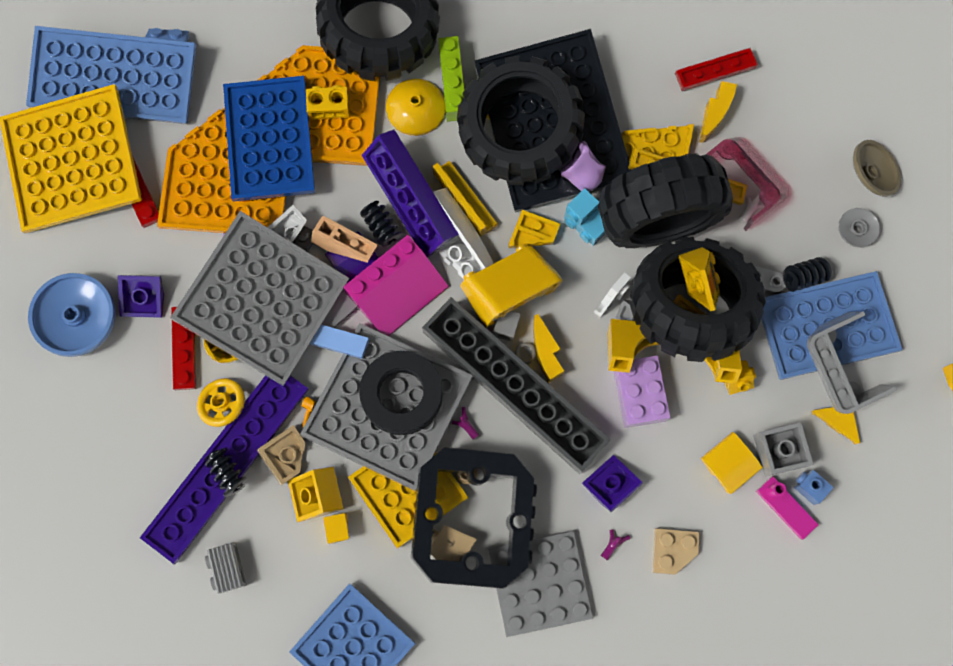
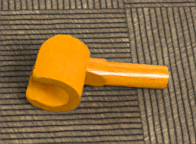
[301,397,316,427]

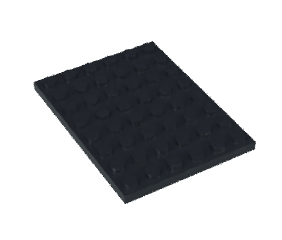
[474,29,632,213]

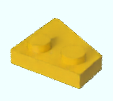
[508,210,560,248]

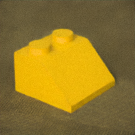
[288,467,344,522]

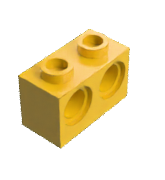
[306,85,350,120]

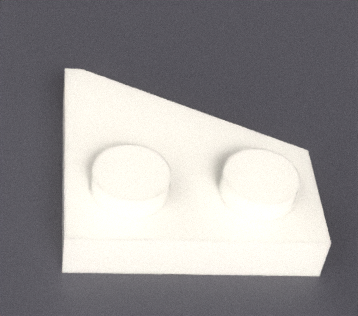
[594,272,631,318]

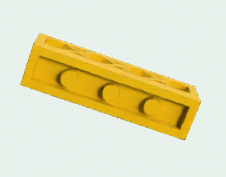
[433,161,497,237]

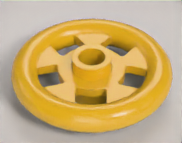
[197,378,245,427]

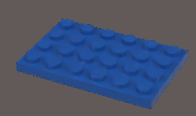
[223,76,315,202]

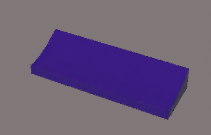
[362,129,459,258]

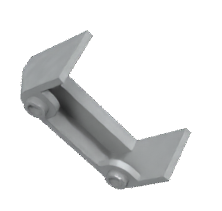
[807,311,897,414]

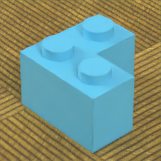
[564,188,606,245]

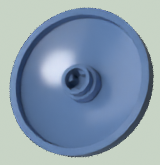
[28,273,116,357]

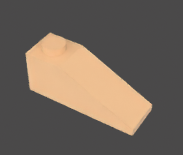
[311,216,378,263]

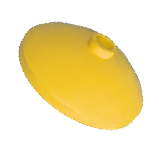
[386,79,446,136]

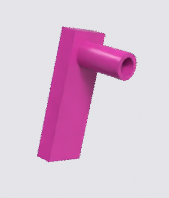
[756,476,818,540]

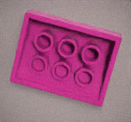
[343,235,449,336]

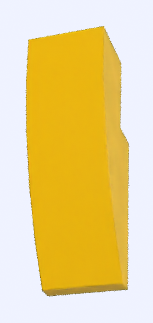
[699,81,737,143]
[533,314,564,383]

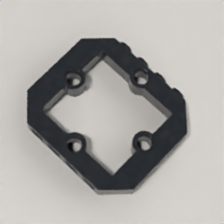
[411,447,537,589]

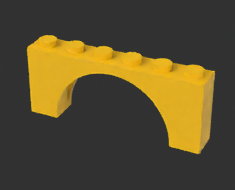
[607,319,742,384]

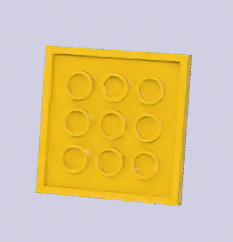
[348,452,468,549]

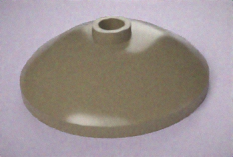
[853,140,901,197]

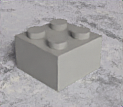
[753,422,814,477]

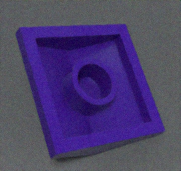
[325,231,379,284]
[118,275,164,318]
[582,455,643,512]

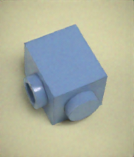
[794,470,834,505]

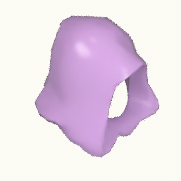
[561,141,606,192]

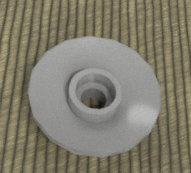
[838,208,880,248]

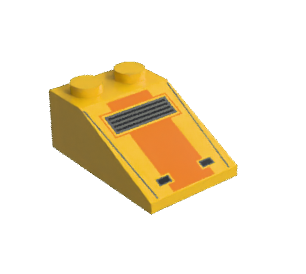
[678,247,720,311]

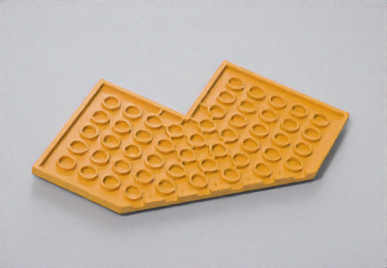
[157,45,380,233]

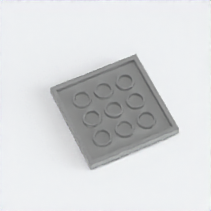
[488,531,593,637]

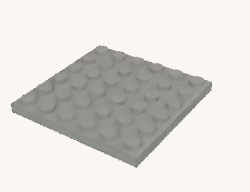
[170,211,349,386]
[300,323,473,491]

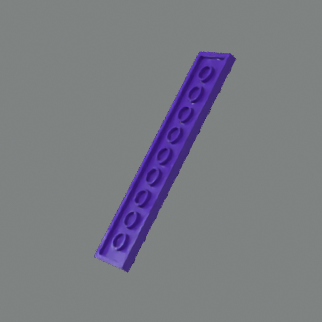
[140,375,309,564]

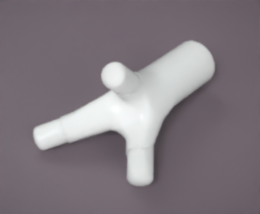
[740,192,765,223]

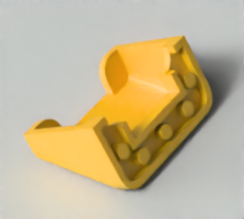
[460,244,563,328]

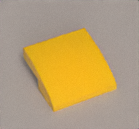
[700,432,763,494]

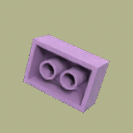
[614,355,670,428]

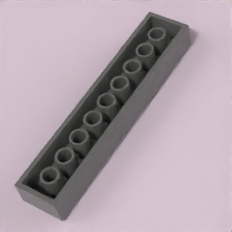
[422,297,610,474]

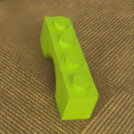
[438,36,464,122]

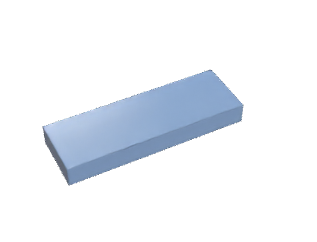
[309,325,369,359]

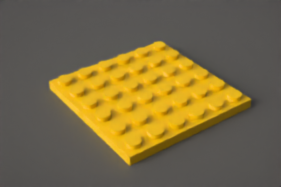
[0,84,142,234]

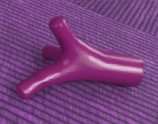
[452,407,479,440]
[600,529,630,561]

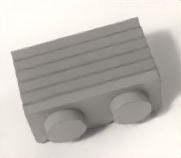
[205,543,247,594]

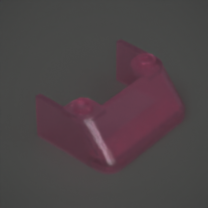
[707,137,789,231]

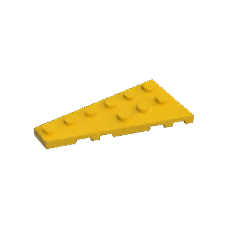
[621,124,694,170]

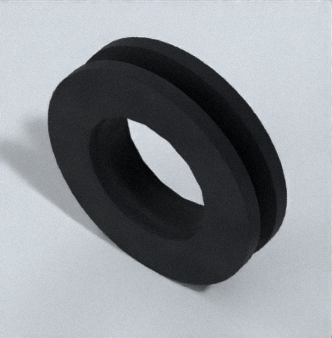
[359,351,443,435]

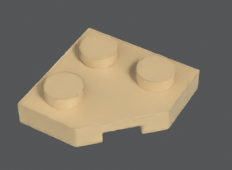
[257,425,306,485]
[652,529,699,575]

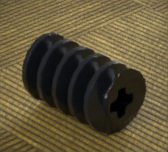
[360,201,402,247]
[783,257,832,292]
[203,447,246,497]

